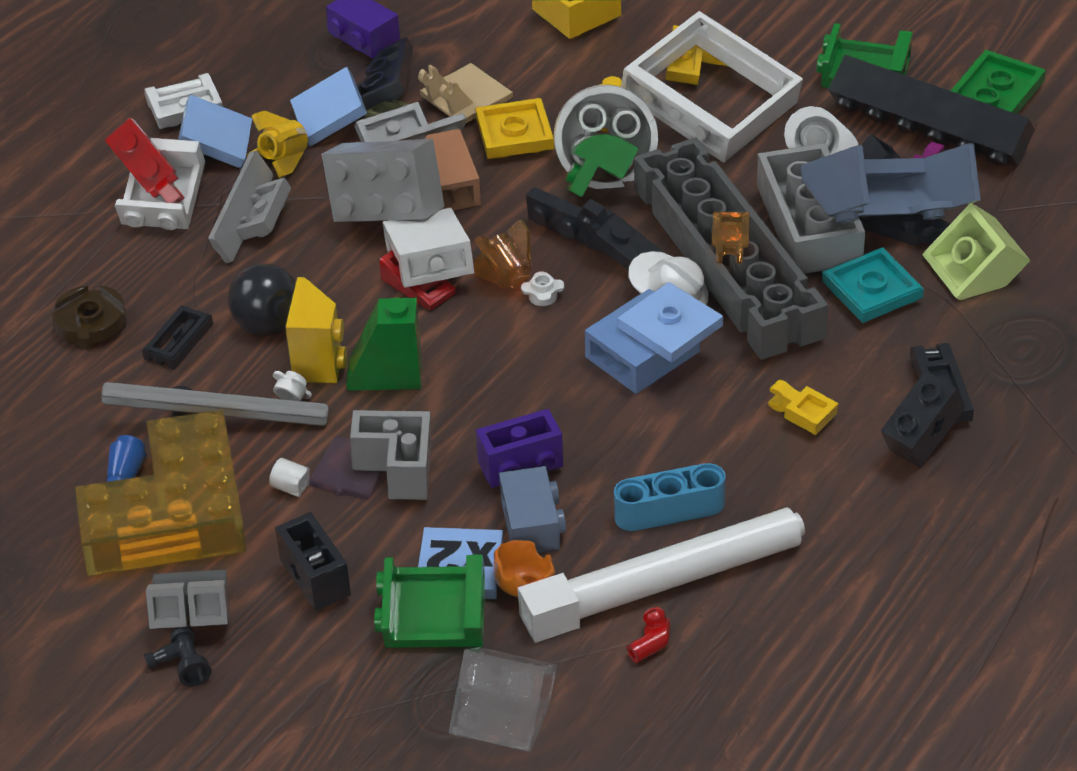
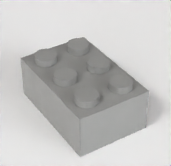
[321,139,445,222]

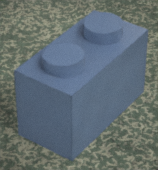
[499,466,566,553]

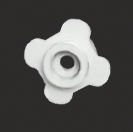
[521,271,564,306]
[273,371,312,401]

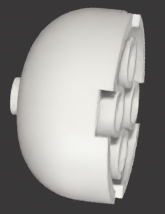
[554,85,658,189]

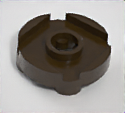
[52,285,127,349]

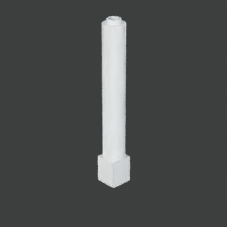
[518,507,805,643]

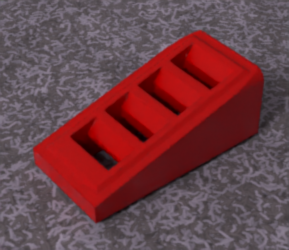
[379,250,456,311]

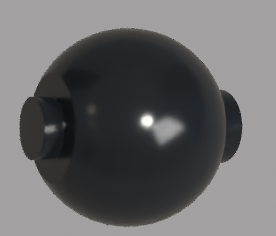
[228,264,296,336]

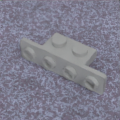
[355,102,467,142]
[209,151,291,263]

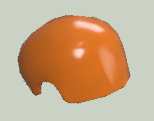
[493,540,555,597]

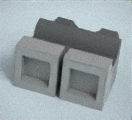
[146,569,230,629]

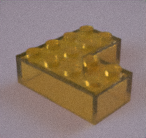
[75,410,246,576]

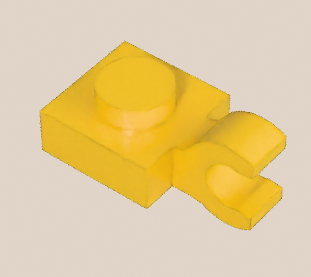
[768,380,838,435]

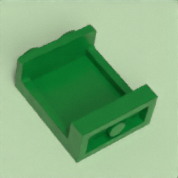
[816,23,913,88]
[374,555,485,648]

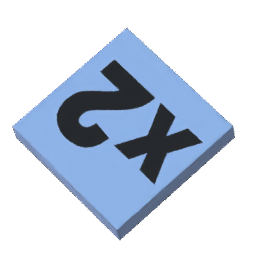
[418,527,504,599]

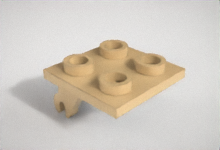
[418,63,513,124]

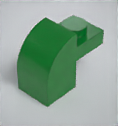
[565,134,639,197]

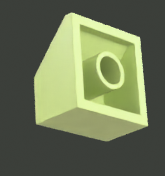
[922,203,1031,300]

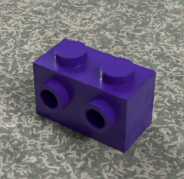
[326,0,400,58]
[476,409,564,488]

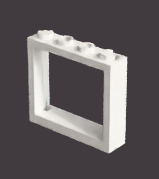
[621,11,803,163]

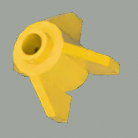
[246,110,308,178]

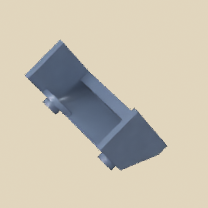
[800,143,981,223]

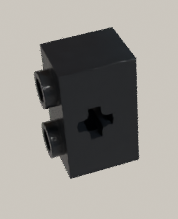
[880,370,965,468]
[275,512,351,611]

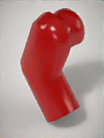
[626,607,671,663]

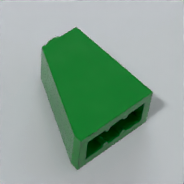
[346,298,423,391]

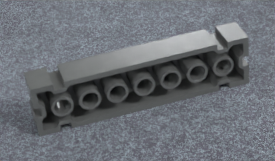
[634,137,828,360]

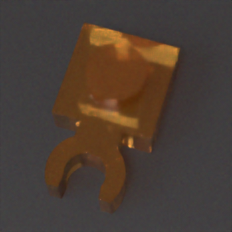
[712,211,750,264]

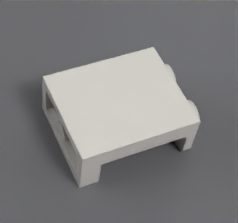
[115,138,205,230]
[383,208,474,288]

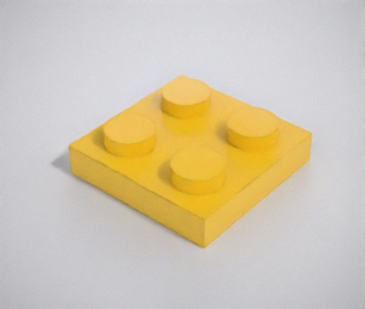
[475,98,554,159]

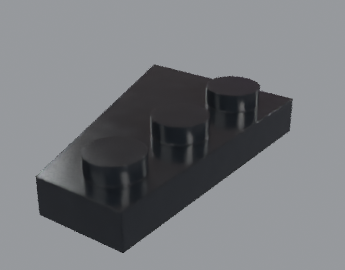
[356,37,413,110]

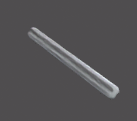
[101,382,328,426]

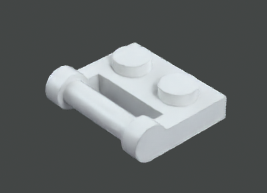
[144,73,223,129]

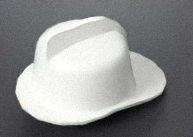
[784,106,858,154]
[628,251,708,305]

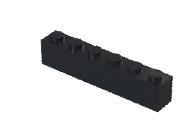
[828,55,1035,167]

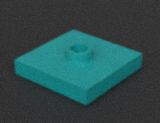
[822,247,924,323]

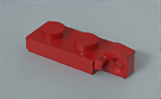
[105,118,185,204]

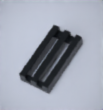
[142,305,213,370]

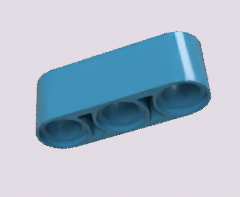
[614,463,726,531]

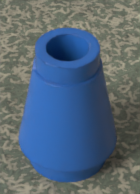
[105,435,147,495]

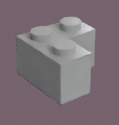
[350,410,432,500]

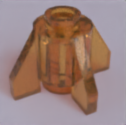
[473,220,533,288]

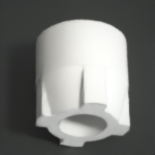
[269,458,311,497]

